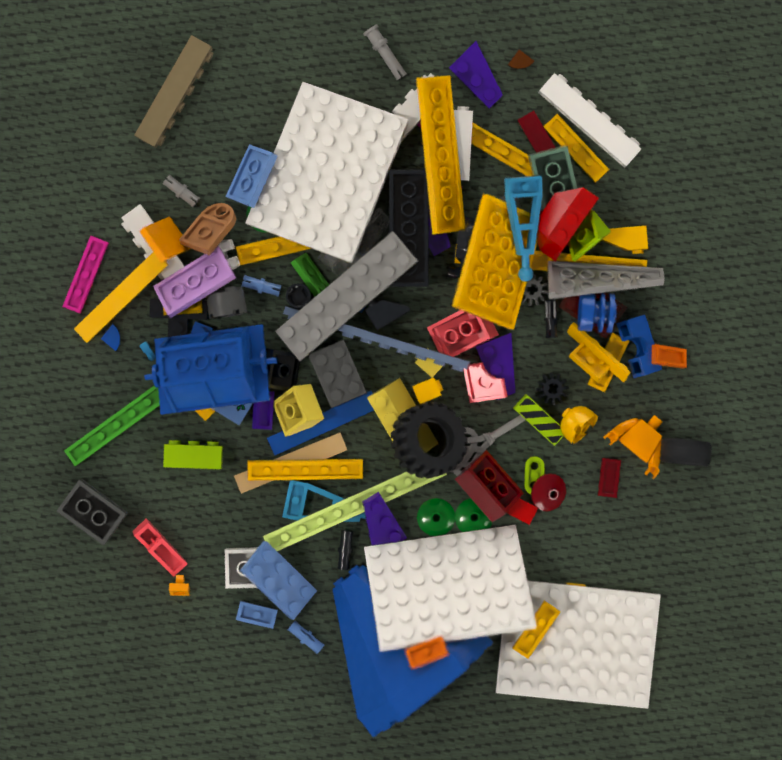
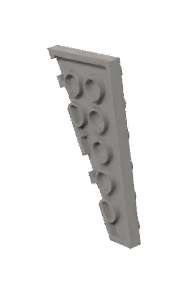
[547,261,664,299]

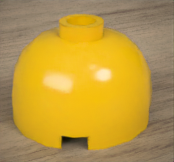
[560,406,598,443]

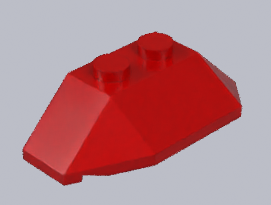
[537,187,599,261]

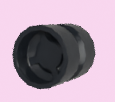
[286,283,312,309]

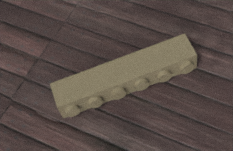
[134,35,214,148]

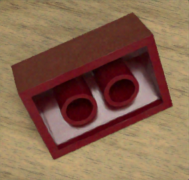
[455,450,524,522]

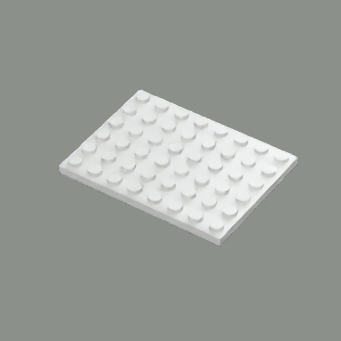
[245,82,409,263]
[364,525,536,652]
[496,580,661,709]

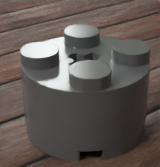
[206,286,248,319]

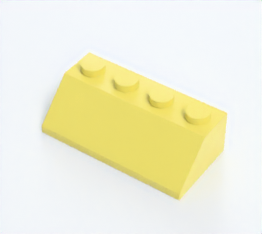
[367,378,438,453]

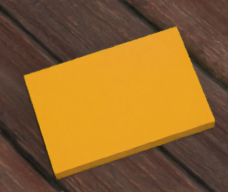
[140,217,191,263]

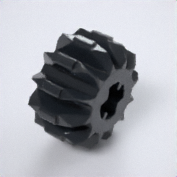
[536,372,569,405]

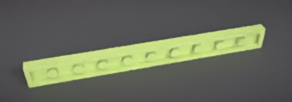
[263,471,447,551]

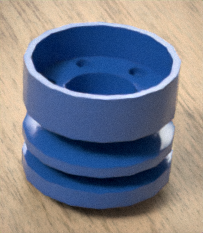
[578,292,617,333]

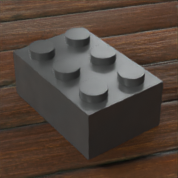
[308,340,367,408]
[57,479,128,545]

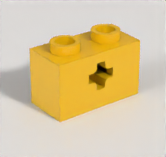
[412,377,443,404]

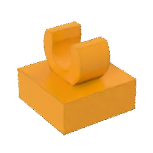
[169,575,190,596]

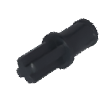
[544,300,559,338]

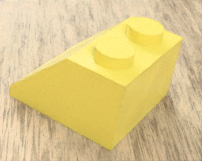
[274,384,324,437]

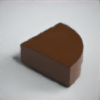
[507,50,534,69]

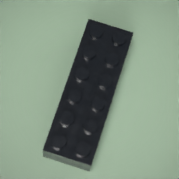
[389,170,429,287]

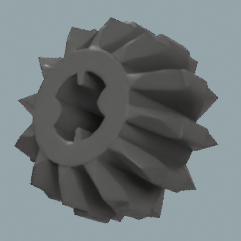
[521,274,548,306]

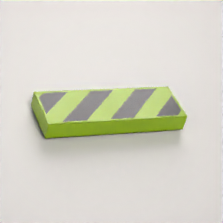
[513,394,564,446]

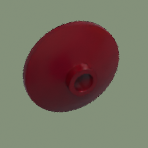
[531,473,566,511]

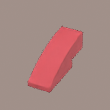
[132,518,188,577]

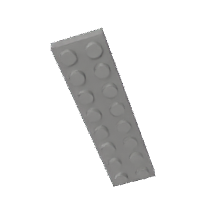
[275,231,418,361]

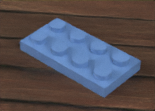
[240,541,317,620]

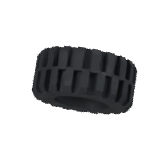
[390,402,468,479]

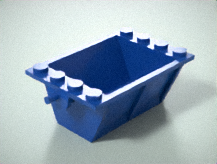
[145,324,277,415]

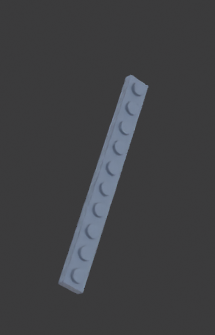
[283,306,471,372]

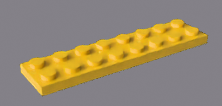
[416,76,465,234]

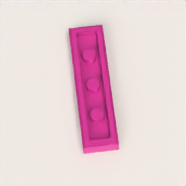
[62,236,109,314]

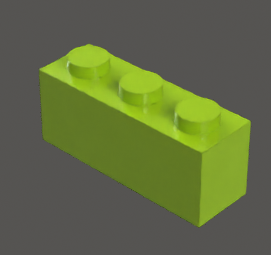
[163,440,223,469]

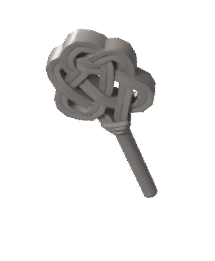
[449,415,526,476]

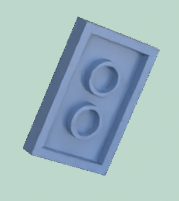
[226,144,278,208]

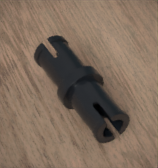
[337,530,353,570]

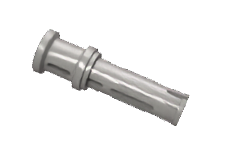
[363,24,407,80]

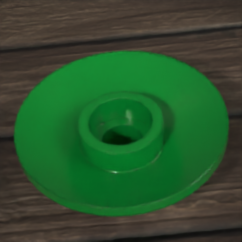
[417,498,455,536]
[455,498,492,532]

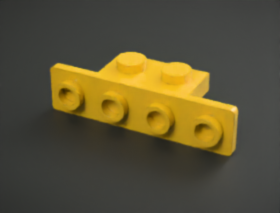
[567,322,631,382]

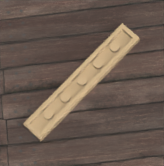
[234,433,347,494]

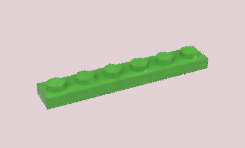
[64,385,160,466]

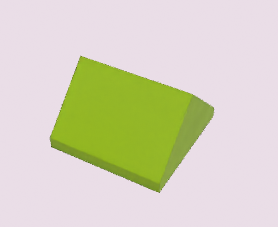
[568,209,611,261]

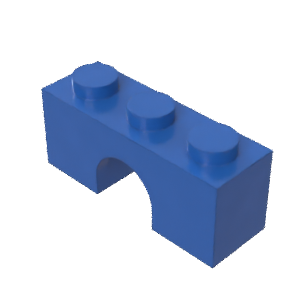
[616,315,662,378]

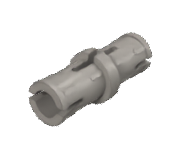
[163,175,200,208]

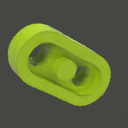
[524,456,544,494]

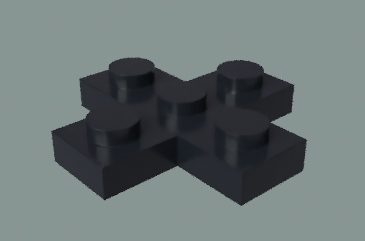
[149,298,208,337]

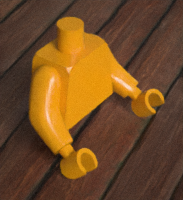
[603,415,663,479]

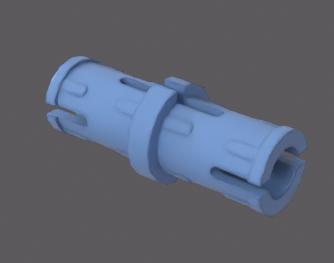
[241,275,282,297]
[288,621,324,654]

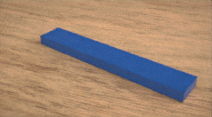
[267,391,374,455]

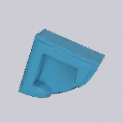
[140,341,156,361]

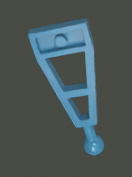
[505,176,542,282]
[282,480,365,522]

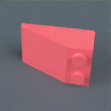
[427,310,499,357]

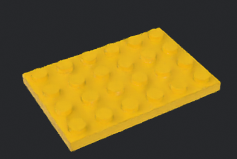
[452,194,538,330]

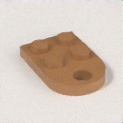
[179,203,236,255]

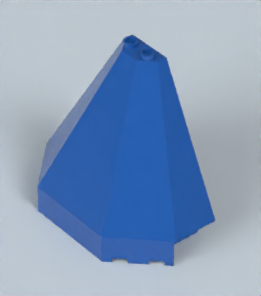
[332,565,493,737]

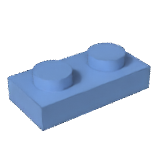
[236,601,278,629]

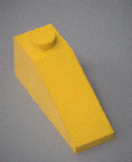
[601,226,648,254]

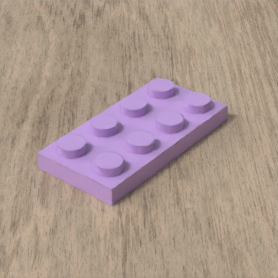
[153,246,236,318]

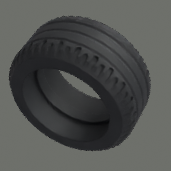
[660,438,712,467]

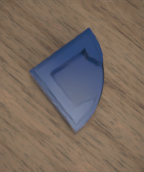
[101,324,120,351]

